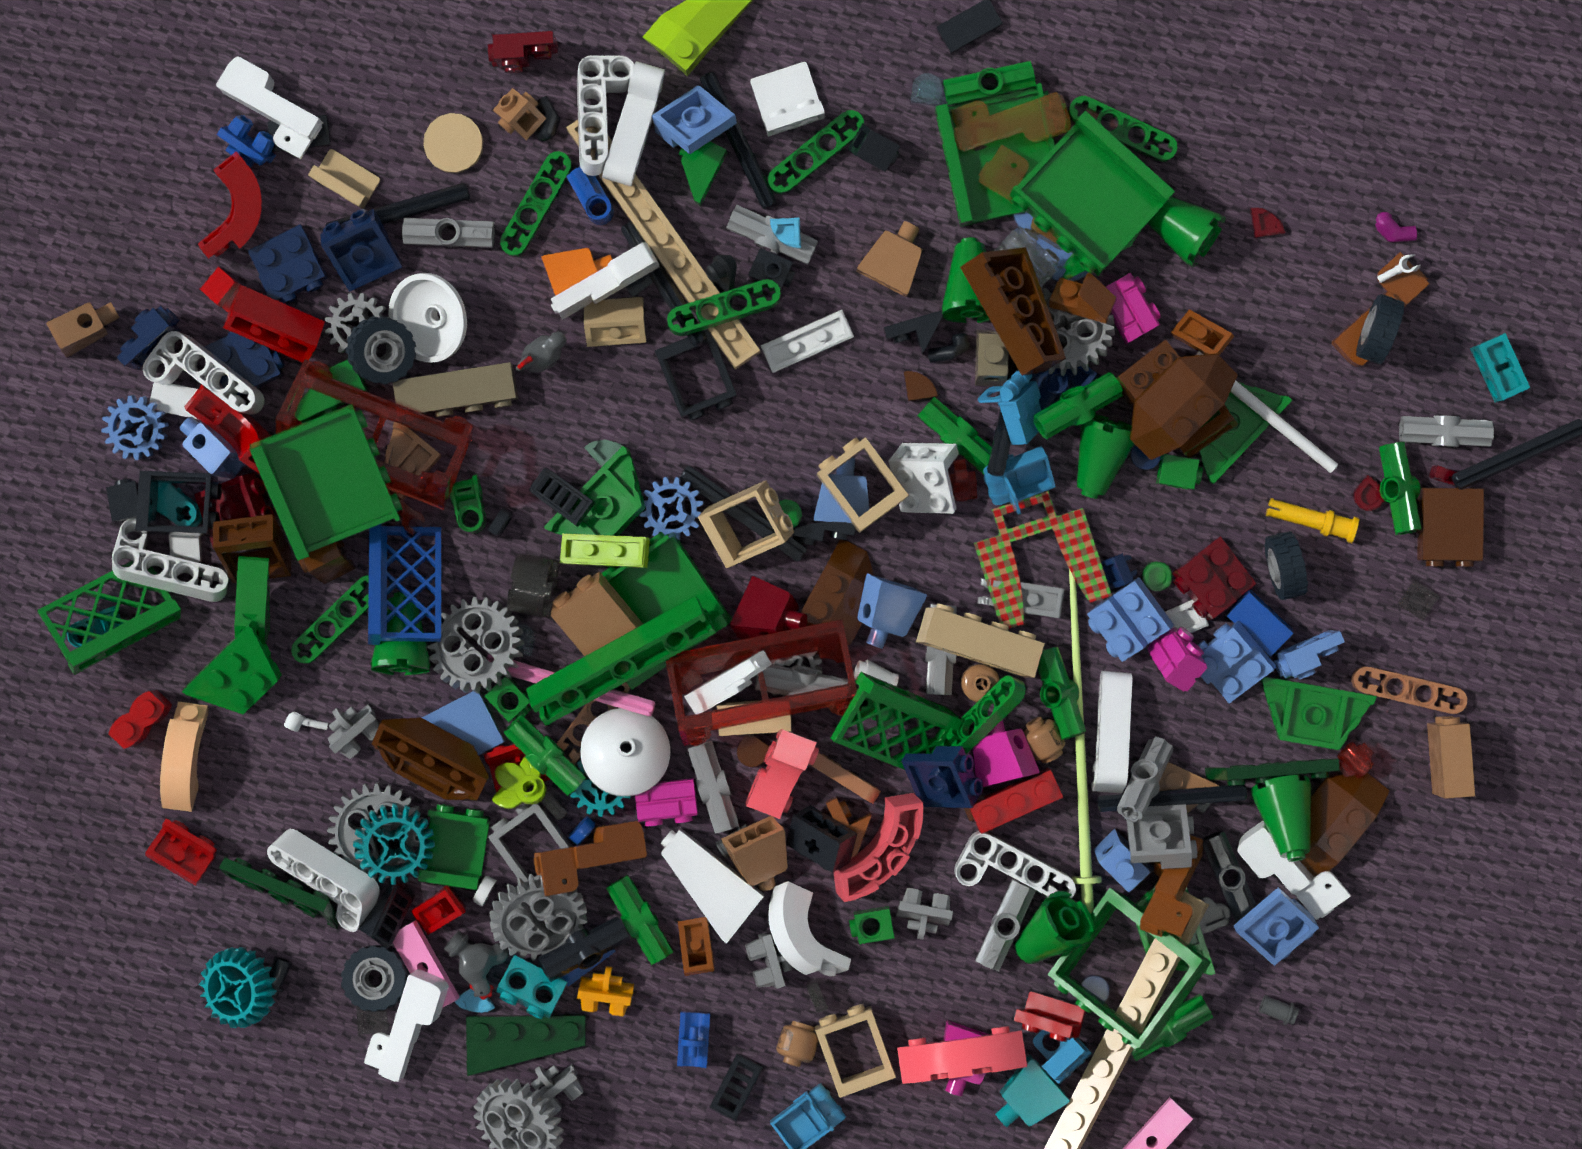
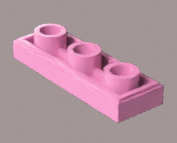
[393,920,460,1008]
[1123,1097,1193,1149]

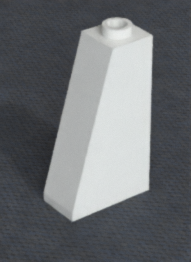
[661,827,764,944]

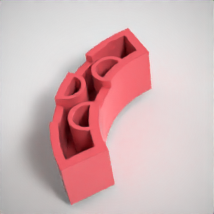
[745,729,819,819]
[834,793,923,902]
[897,1026,1027,1084]

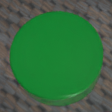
[778,500,802,528]
[1142,561,1173,591]

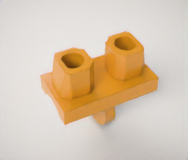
[577,966,634,1017]

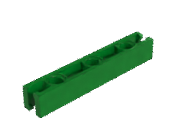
[526,596,716,726]

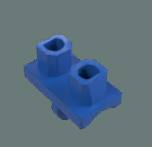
[217,115,276,168]
[677,1011,710,1068]

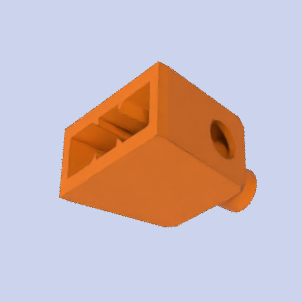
[541,248,613,296]

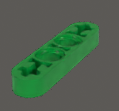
[1069,96,1178,162]
[768,110,864,194]
[500,151,572,257]
[667,279,781,336]
[291,575,369,664]
[941,676,1026,754]

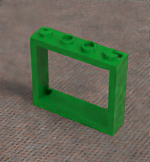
[1047,888,1211,1050]

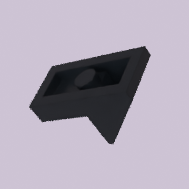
[883,310,943,355]

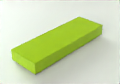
[560,533,650,568]

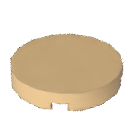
[423,113,484,174]

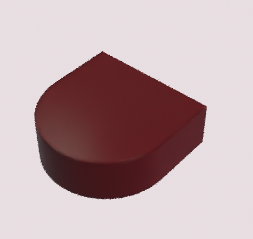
[1353,475,1385,511]

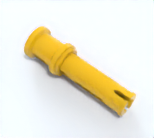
[1266,498,1359,544]

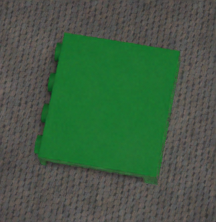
[935,83,1058,227]
[1009,111,1175,276]
[250,404,403,561]
[602,532,732,690]

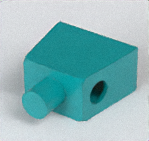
[995,1054,1070,1127]

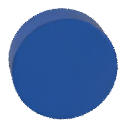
[568,816,595,845]

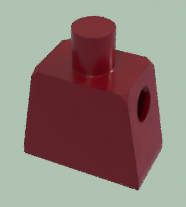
[730,576,807,643]

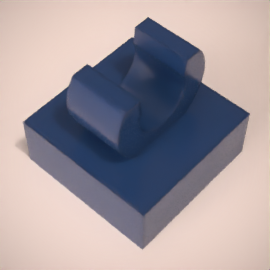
[1101,553,1138,590]

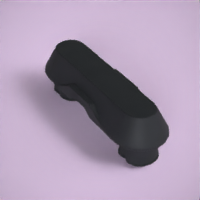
[706,255,737,306]

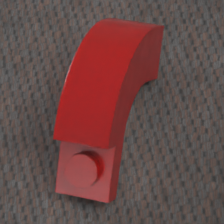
[198,151,262,259]
[184,385,271,474]

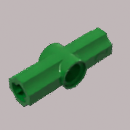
[943,61,1036,106]
[1033,372,1123,439]
[917,397,992,475]
[1379,442,1421,535]
[1037,647,1087,740]
[504,714,586,796]
[606,875,674,965]
[1131,994,1213,1061]

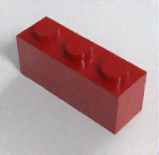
[223,285,325,364]
[969,768,1063,834]

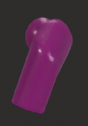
[1375,212,1417,242]

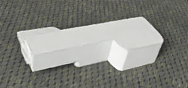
[216,57,323,159]
[551,242,660,320]
[684,650,772,716]
[1237,821,1351,920]
[364,969,449,1082]

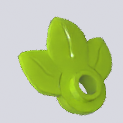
[492,757,546,809]

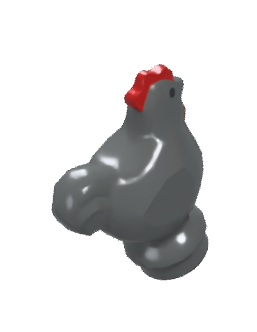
[516,331,567,373]
[444,930,509,1000]

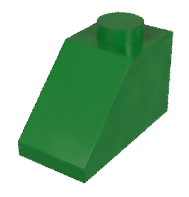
[679,141,727,207]

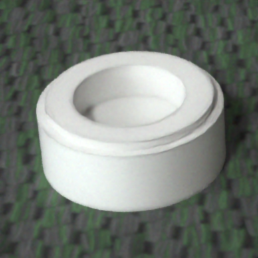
[473,876,497,907]

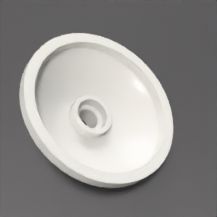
[389,273,467,363]
[580,708,670,797]

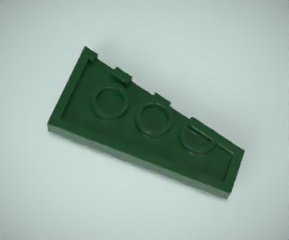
[1205,758,1340,786]
[219,858,339,929]
[466,1014,586,1076]

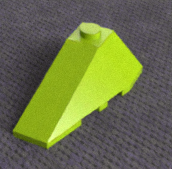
[643,0,753,76]

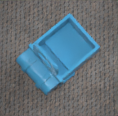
[978,370,1041,445]
[983,446,1056,515]
[1033,1030,1092,1084]
[770,1083,846,1149]

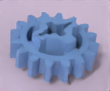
[101,395,169,460]
[640,477,704,540]

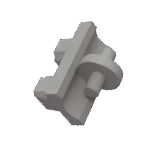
[328,704,380,759]
[896,888,953,940]
[745,932,792,989]
[531,1064,583,1116]

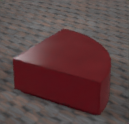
[1250,208,1285,238]
[1429,465,1457,486]

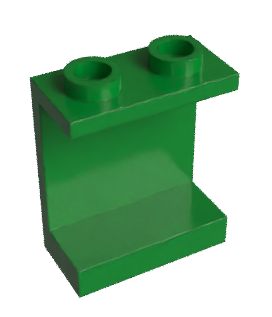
[418,804,490,890]

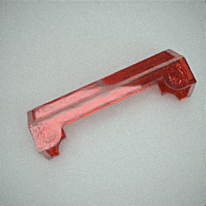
[276,359,474,510]
[666,619,861,746]

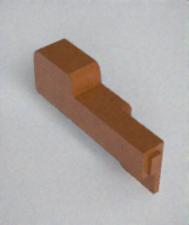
[1332,252,1429,367]
[533,821,647,896]
[1140,835,1203,937]

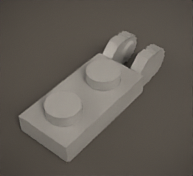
[978,578,1065,618]

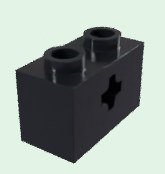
[786,805,857,873]

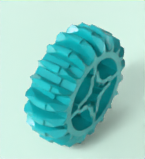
[353,803,435,885]
[198,947,278,1028]

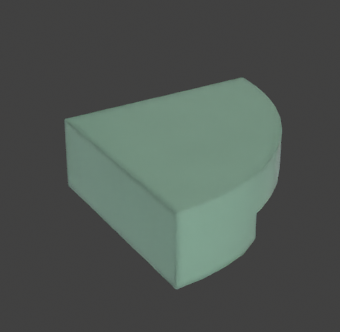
[584,440,622,466]

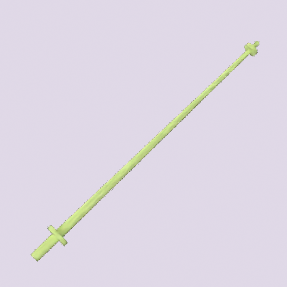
[1069,569,1102,914]

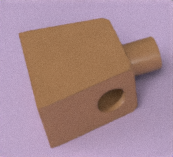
[856,221,923,297]
[46,302,120,358]
[722,816,788,891]

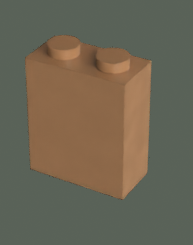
[551,571,643,656]
[1427,716,1475,798]

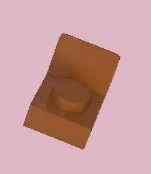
[1049,273,1116,324]
[1171,309,1235,355]
[826,796,871,857]
[678,917,715,976]

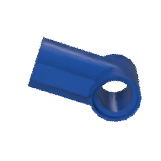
[566,167,614,225]

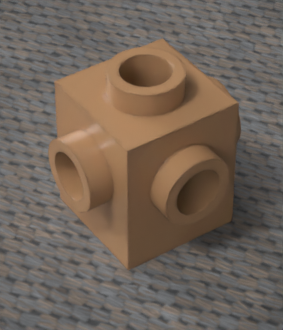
[493,88,546,141]

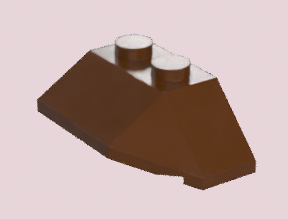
[1130,353,1238,460]
[786,539,874,655]
[371,717,489,800]
[1300,772,1390,877]

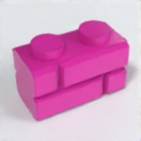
[1106,273,1161,344]
[1147,626,1207,692]
[635,778,698,826]

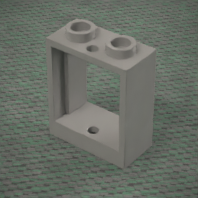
[488,802,572,882]

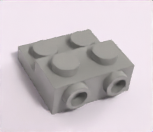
[1126,804,1197,869]

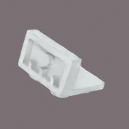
[750,62,825,137]
[889,443,958,514]

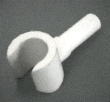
[1377,254,1421,283]
[284,712,328,732]

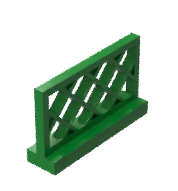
[37,561,181,675]
[830,672,963,770]

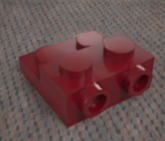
[488,31,558,73]
[194,473,275,547]
[1172,536,1256,620]

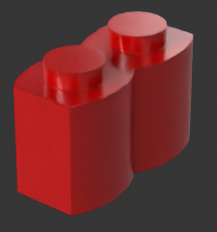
[108,690,172,749]

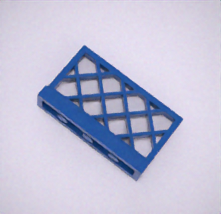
[368,524,441,645]

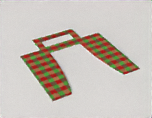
[974,491,1112,629]

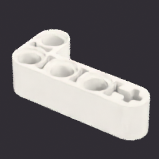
[577,56,634,176]
[602,61,665,186]
[143,331,264,414]
[112,518,228,602]
[1091,671,1132,793]
[267,829,380,932]
[954,831,1076,898]

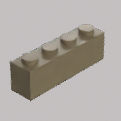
[392,362,519,422]

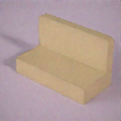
[308,149,380,209]
[584,297,646,347]

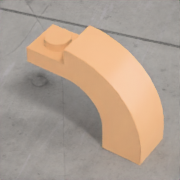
[160,702,208,812]

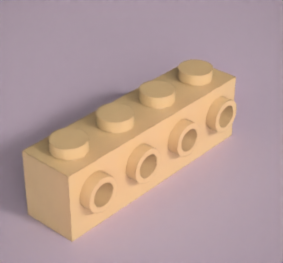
[916,604,1045,678]

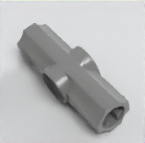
[726,205,818,265]
[402,218,495,248]
[1399,416,1494,447]
[925,604,957,695]
[755,665,849,706]
[1117,737,1173,822]
[688,741,739,834]
[975,879,1036,972]

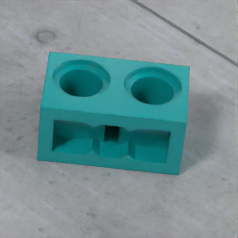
[1470,333,1530,402]
[496,955,567,1019]

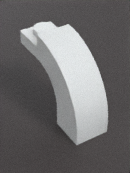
[769,881,851,976]

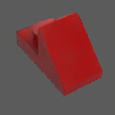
[200,266,241,312]
[411,885,466,935]

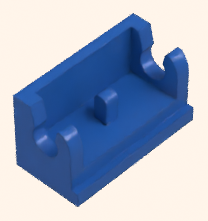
[1227,589,1293,657]

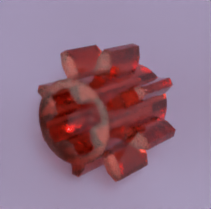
[1337,742,1374,779]

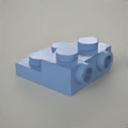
[652,85,737,154]
[1087,577,1174,662]
[1198,621,1276,703]
[1274,630,1345,679]
[1233,887,1319,966]

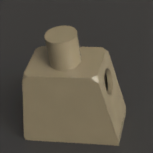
[975,329,1009,387]

